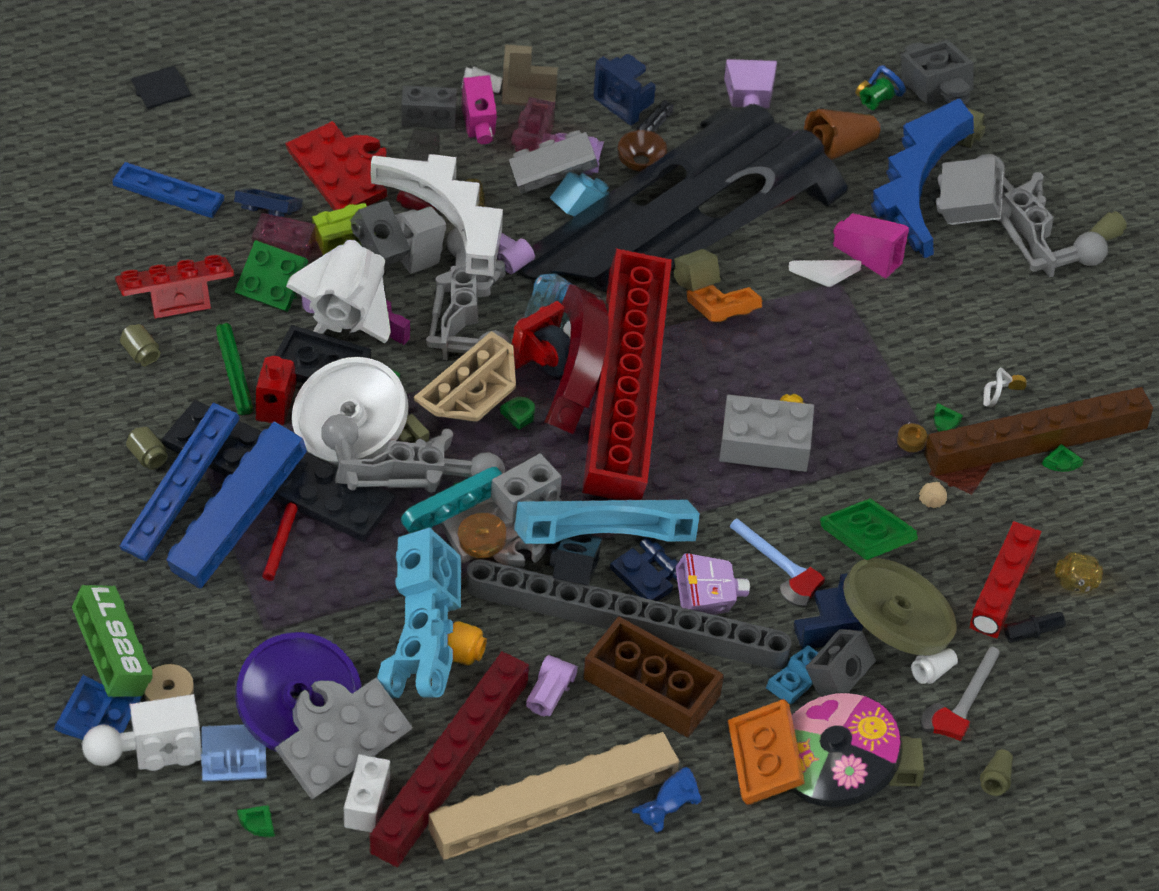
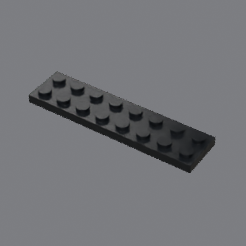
[162,400,396,543]

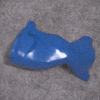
[632,767,702,832]

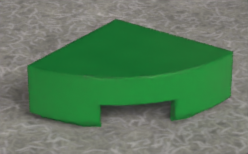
[933,403,963,432]
[1042,444,1084,472]
[237,805,274,837]

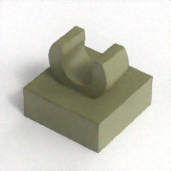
[398,414,429,443]

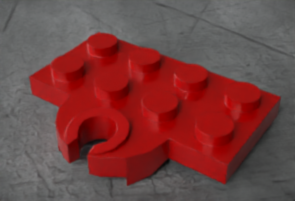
[286,121,388,211]

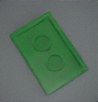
[820,498,918,560]

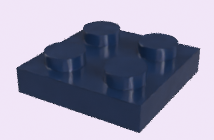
[234,188,303,217]

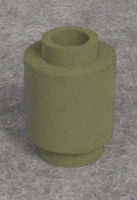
[120,324,160,367]
[126,427,168,470]

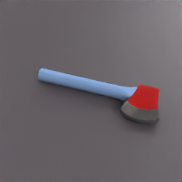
[730,518,825,608]

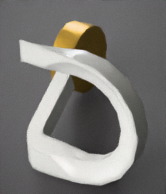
[983,367,1027,407]

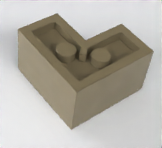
[502,45,558,107]

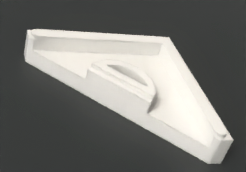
[789,260,861,287]

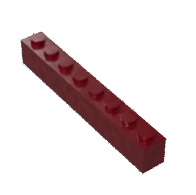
[370,651,529,868]

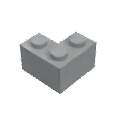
[395,206,446,274]

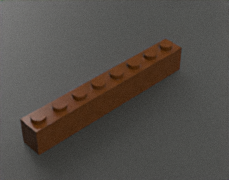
[924,387,1153,477]

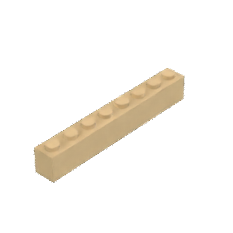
[429,732,679,860]

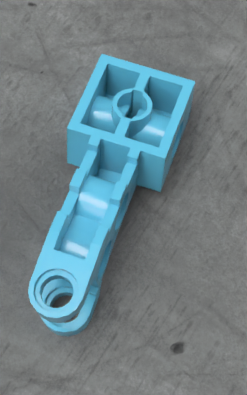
[377,527,461,698]

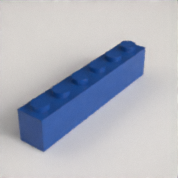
[166,422,307,589]

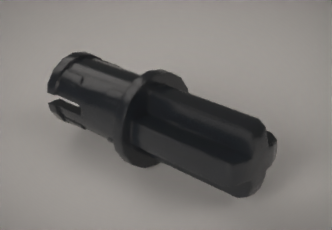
[1004,612,1066,643]

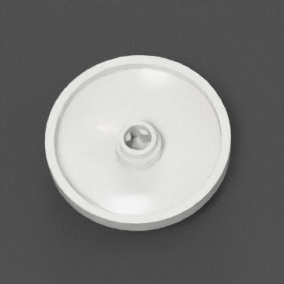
[292,357,408,467]

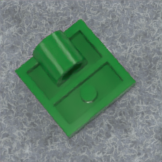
[235,240,309,312]

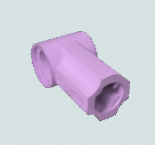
[497,233,535,274]
[526,655,578,717]

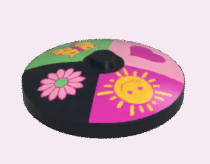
[791,693,903,807]

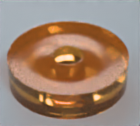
[458,513,507,558]

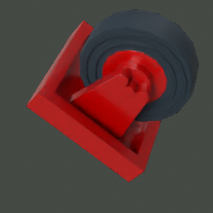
[511,301,570,377]

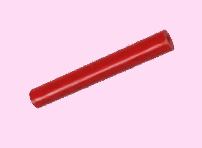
[263,503,298,581]

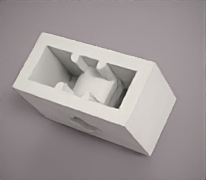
[344,755,390,832]

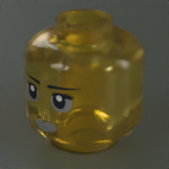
[1055,552,1103,594]

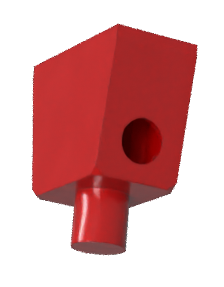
[256,356,297,425]

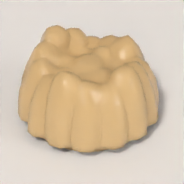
[919,482,947,508]

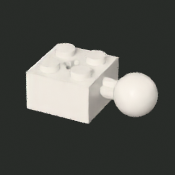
[82,694,202,771]

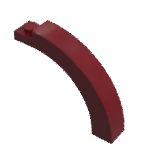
[544,284,608,434]

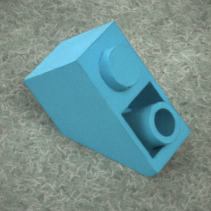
[550,172,609,217]

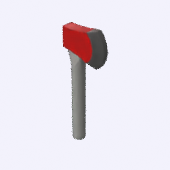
[921,647,1000,741]

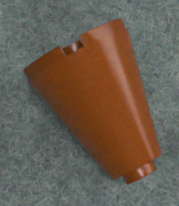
[804,109,881,160]

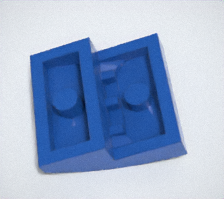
[54,675,141,740]

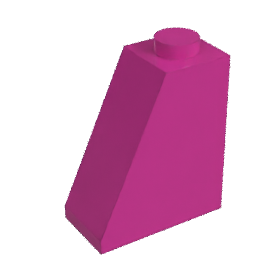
[833,213,909,279]

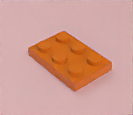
[728,699,805,805]

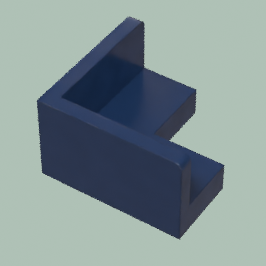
[794,573,863,649]

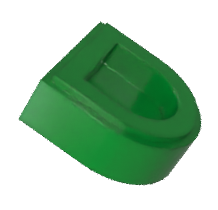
[500,397,535,430]

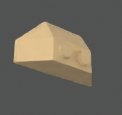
[414,331,516,422]

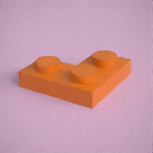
[687,285,762,322]

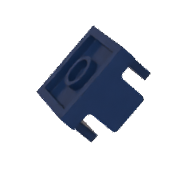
[593,54,656,126]

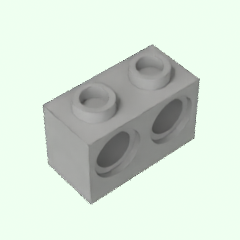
[491,453,562,521]

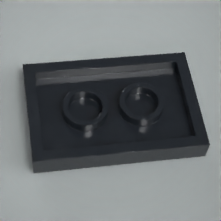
[274,325,371,383]

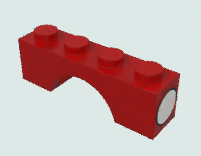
[969,521,1042,639]

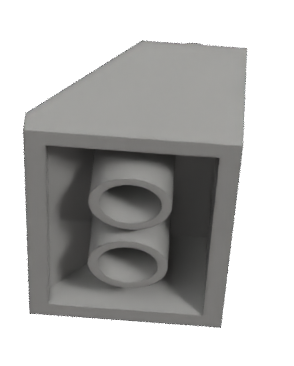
[509,130,598,194]

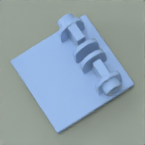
[201,724,267,782]

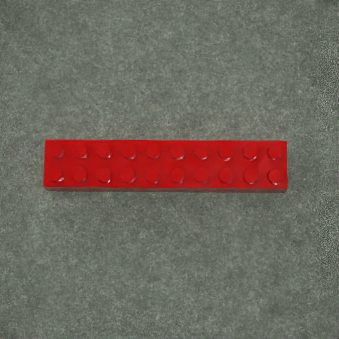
[582,248,672,500]

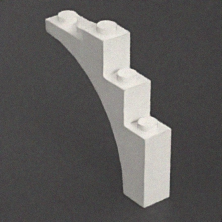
[371,154,503,276]

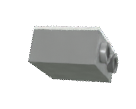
[937,157,1003,224]

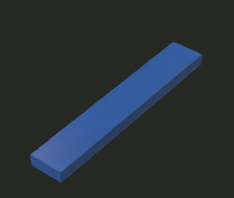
[119,403,240,562]

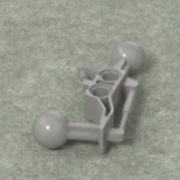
[976,154,1108,277]
[426,227,511,360]
[321,414,505,492]

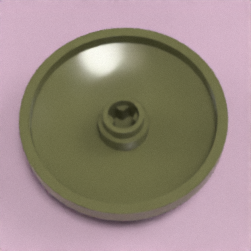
[843,558,956,656]

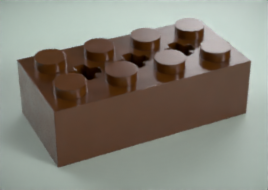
[583,616,724,738]

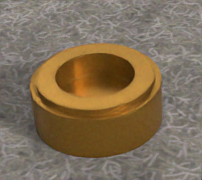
[897,423,927,452]

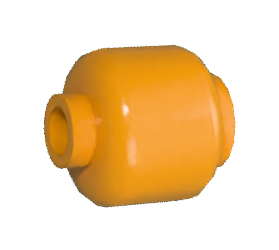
[448,621,487,666]

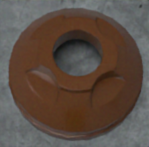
[618,130,667,172]

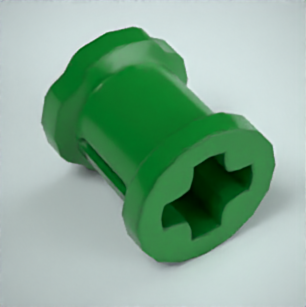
[859,77,895,110]

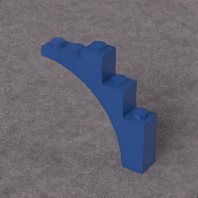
[871,98,974,258]

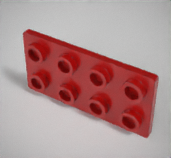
[115,255,234,318]

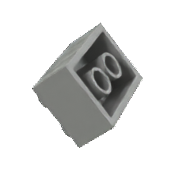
[719,394,814,472]

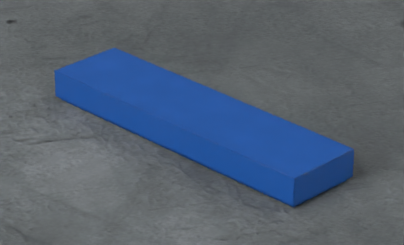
[112,162,224,218]

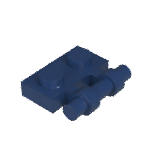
[610,537,678,601]

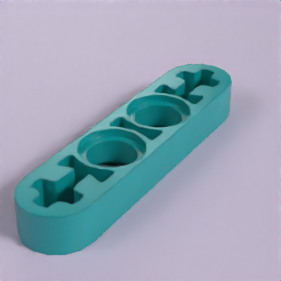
[401,467,503,534]

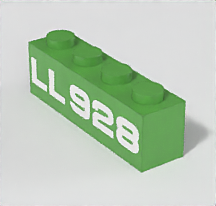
[72,585,153,697]

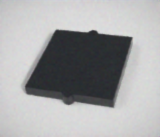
[131,65,191,109]

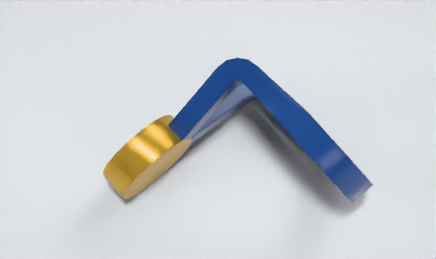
[856,65,906,97]

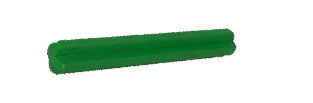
[216,323,253,416]

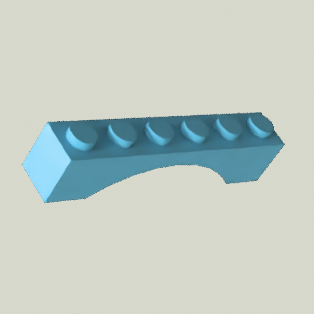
[514,500,700,544]

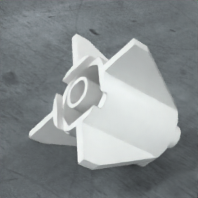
[286,240,391,343]

